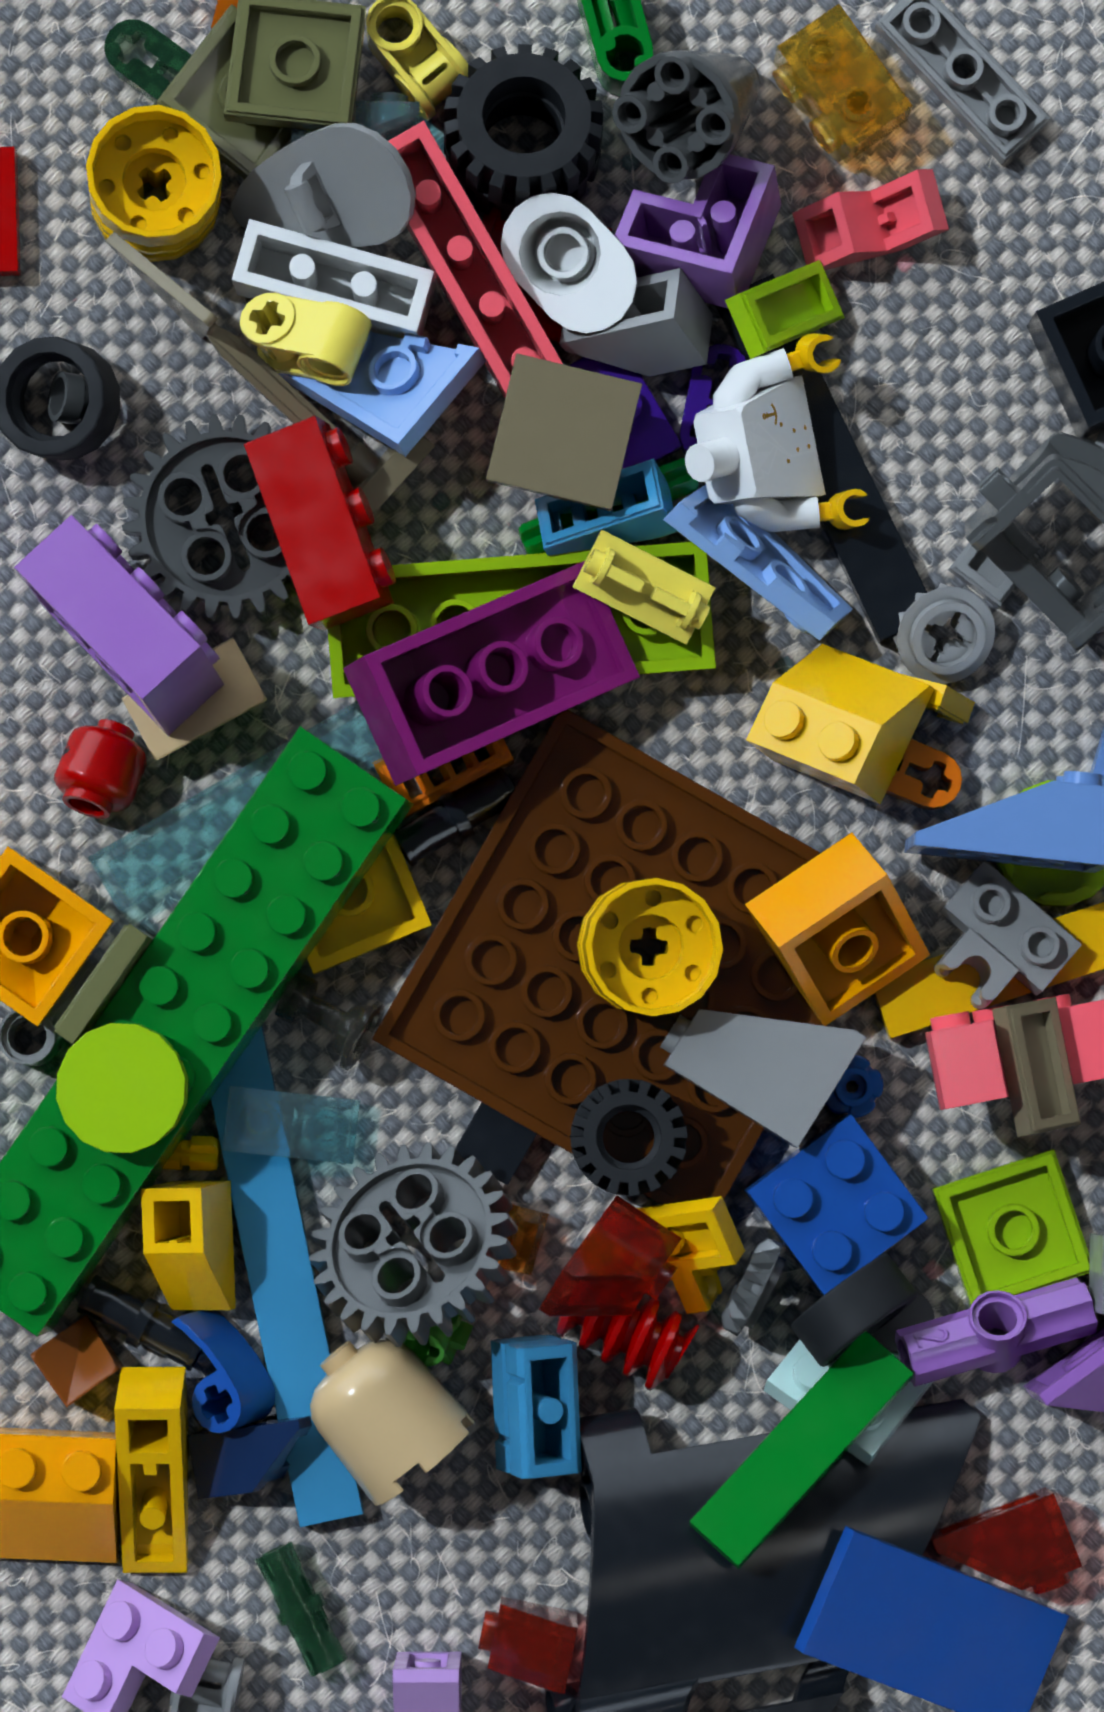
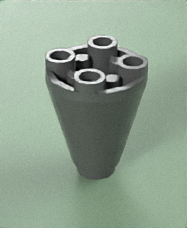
[612,50,760,183]

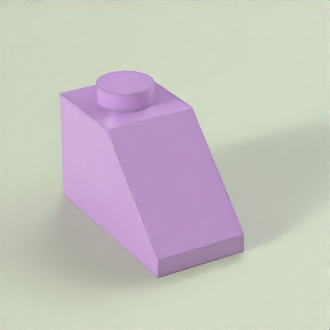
[393,1652,462,1712]

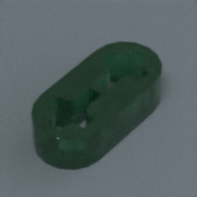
[104,19,191,103]

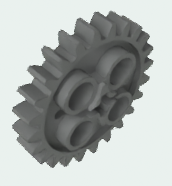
[122,414,292,622]
[309,1142,518,1347]

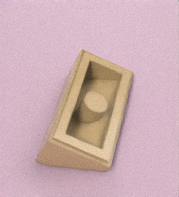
[122,637,267,760]

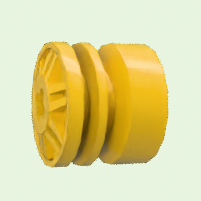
[86,105,222,262]
[577,878,723,1016]

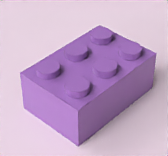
[14,514,224,736]

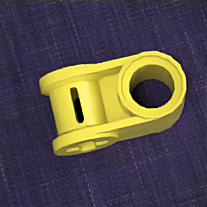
[366,0,468,121]
[240,293,372,386]

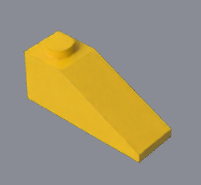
[114,1367,188,1573]

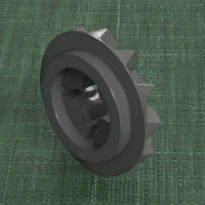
[721,1237,786,1336]

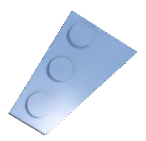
[278,330,486,457]
[663,484,853,641]

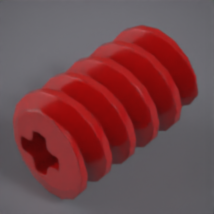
[557,1258,700,1391]

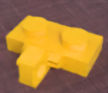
[602,1196,745,1314]

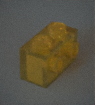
[772,4,913,164]

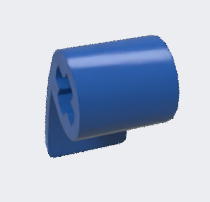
[172,1310,275,1433]

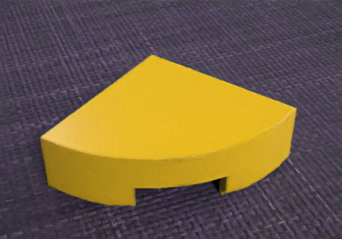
[902,674,975,725]

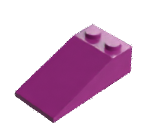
[343,561,640,786]

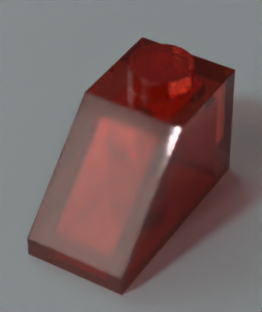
[539,1196,682,1317]
[929,1487,1082,1594]
[478,1596,578,1694]

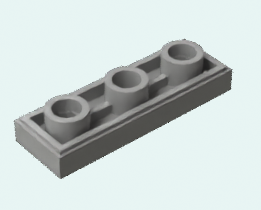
[874,0,1050,165]

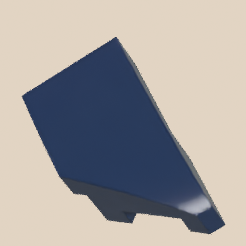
[187,1416,312,1499]

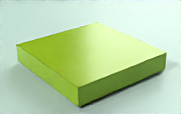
[931,1149,1090,1307]

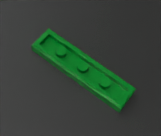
[689,1331,914,1570]

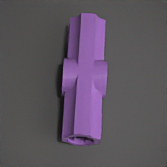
[895,1277,1098,1387]

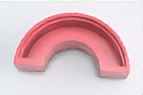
[925,994,1104,1110]

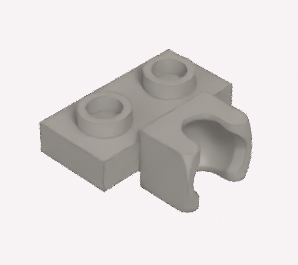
[934,860,1082,1009]

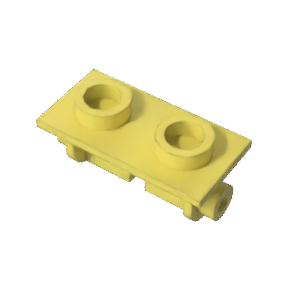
[572,529,716,645]

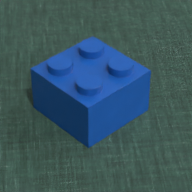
[744,1114,929,1295]

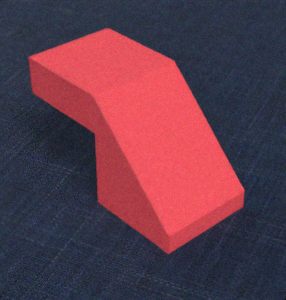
[792,169,949,270]

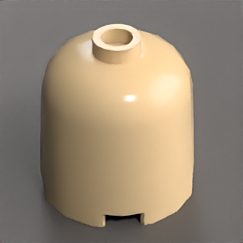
[310,1338,475,1506]

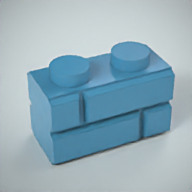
[491,1335,582,1479]

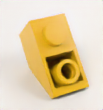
[141,1180,236,1310]

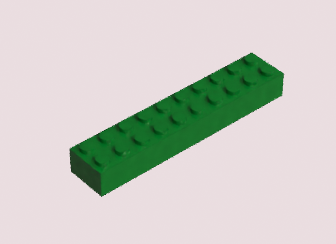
[0,726,414,1337]

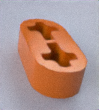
[886,739,962,810]

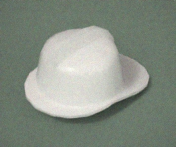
[500,192,637,334]

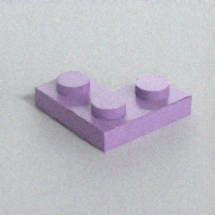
[62,1579,220,1712]

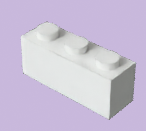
[231,219,436,338]

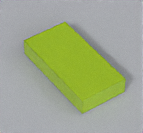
[725,260,845,359]

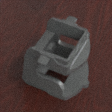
[965,432,1104,651]

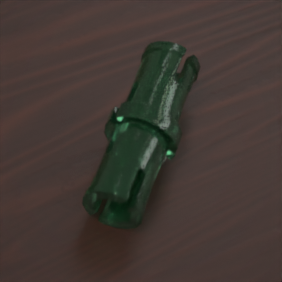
[254,1541,348,1677]

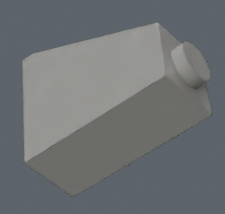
[660,1009,866,1148]

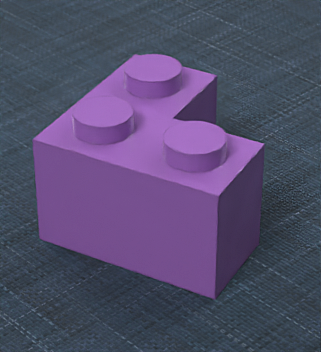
[614,154,781,308]

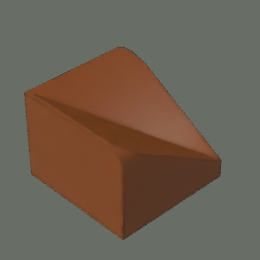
[30,1315,124,1407]

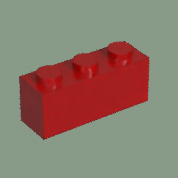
[244,416,396,631]

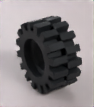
[570,1079,688,1196]

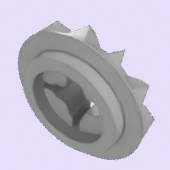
[893,583,995,684]

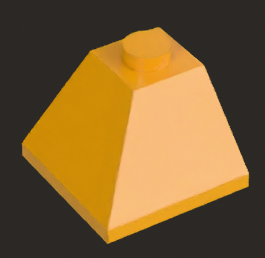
[0,847,115,1027]

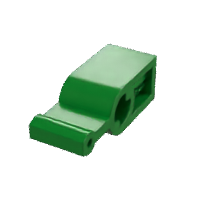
[577,0,653,97]

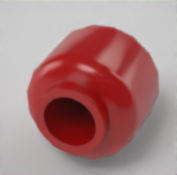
[54,719,148,819]

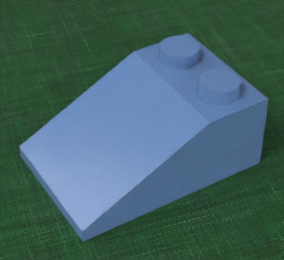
[904,771,1104,873]

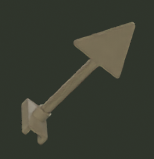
[105,232,435,514]

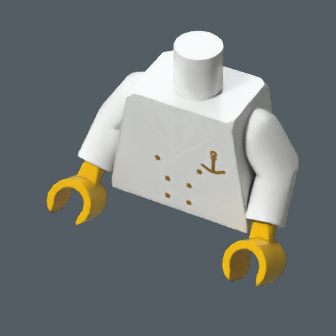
[685,333,870,532]

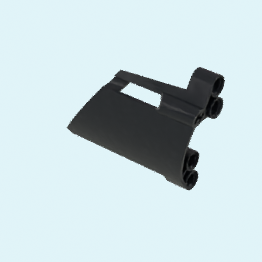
[545,1399,981,1712]

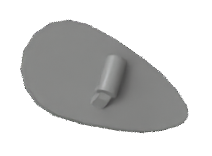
[231,123,416,248]

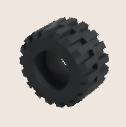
[444,44,604,221]

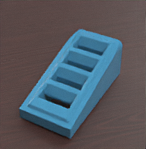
[535,458,678,556]

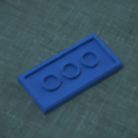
[794,1526,1069,1712]

